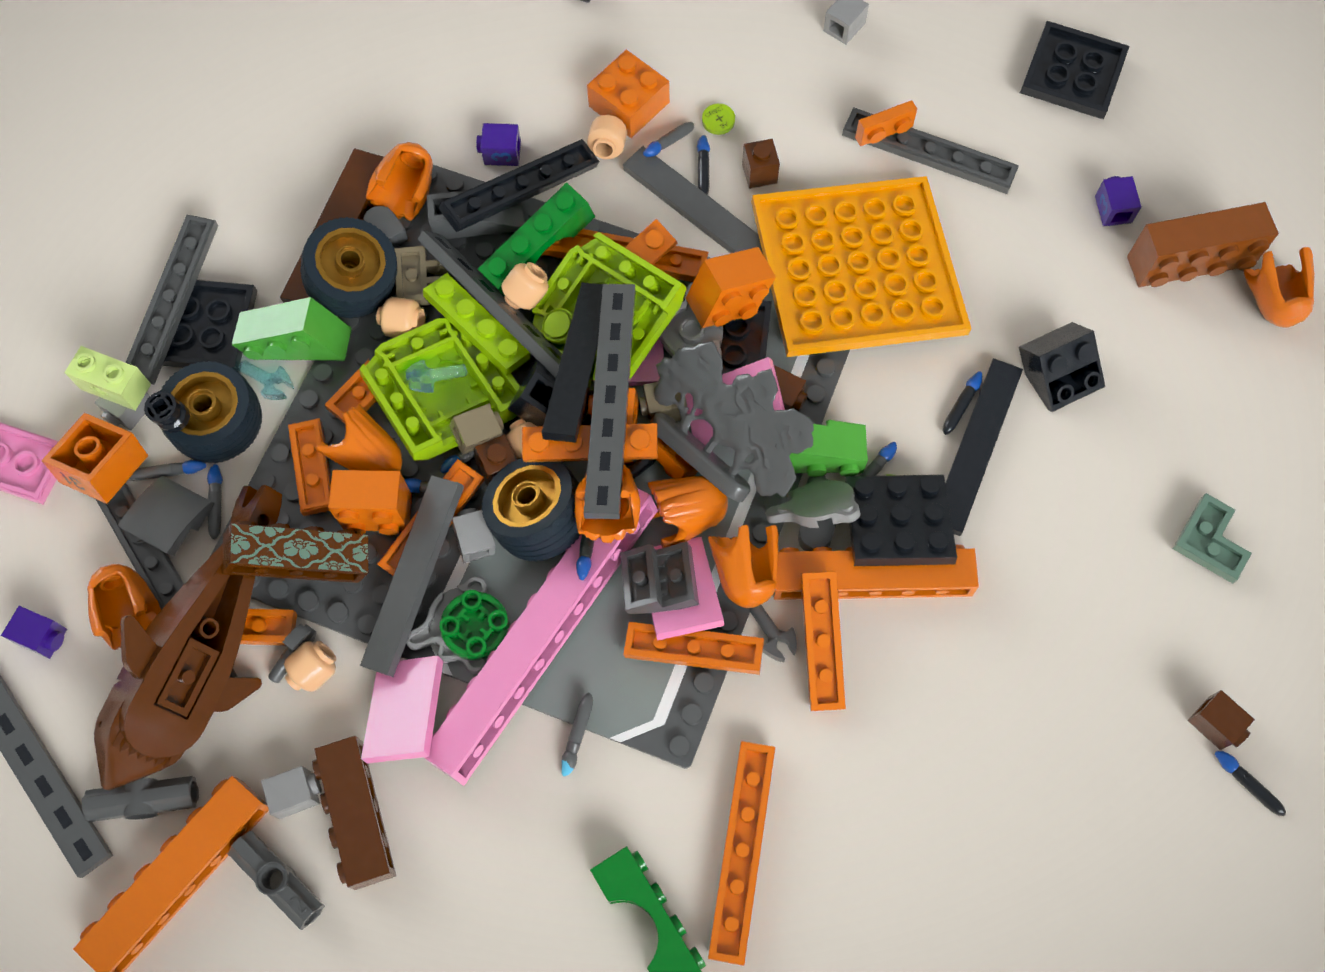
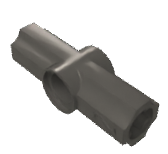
[82,776,199,822]
[227,831,325,930]

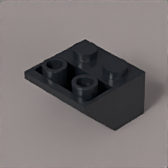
[1019,322,1105,412]
[507,359,588,426]

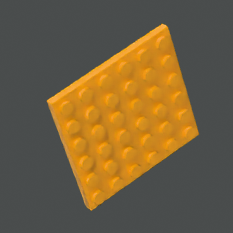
[751,176,972,357]

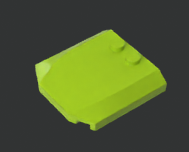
[532,232,686,381]
[359,318,520,460]

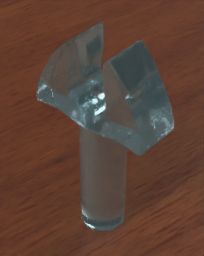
[238,360,294,400]
[406,360,468,393]

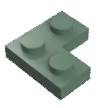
[1172,493,1252,584]

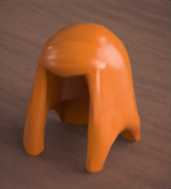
[366,142,433,221]
[1243,247,1314,328]
[315,405,402,471]
[575,465,640,543]
[647,476,728,548]
[708,525,778,608]
[87,564,161,650]

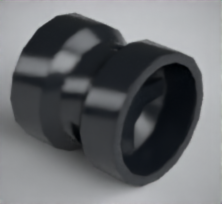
[144,391,190,433]

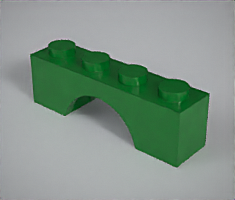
[478,182,595,297]
[590,846,706,972]

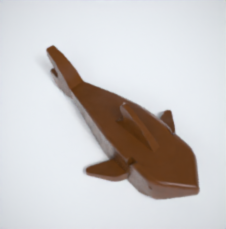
[94,485,282,790]

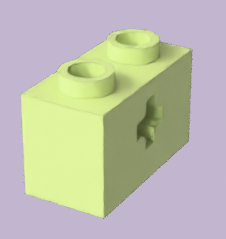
[64,346,151,411]

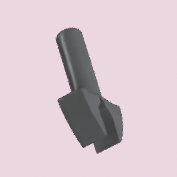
[750,605,797,662]
[268,624,316,683]

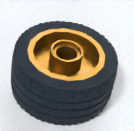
[300,217,397,318]
[160,361,262,463]
[482,458,581,561]

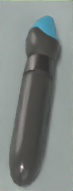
[561,693,593,776]

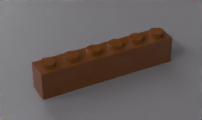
[280,148,384,303]

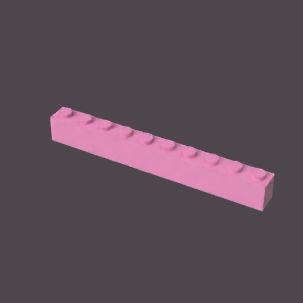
[424,488,658,786]

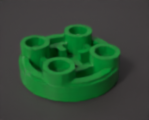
[439,590,509,660]

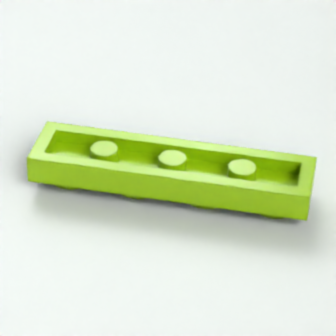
[423,273,531,376]

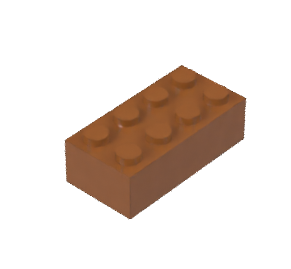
[1127,202,1279,288]

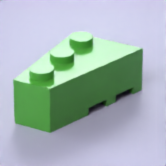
[232,297,352,361]
[790,420,868,477]

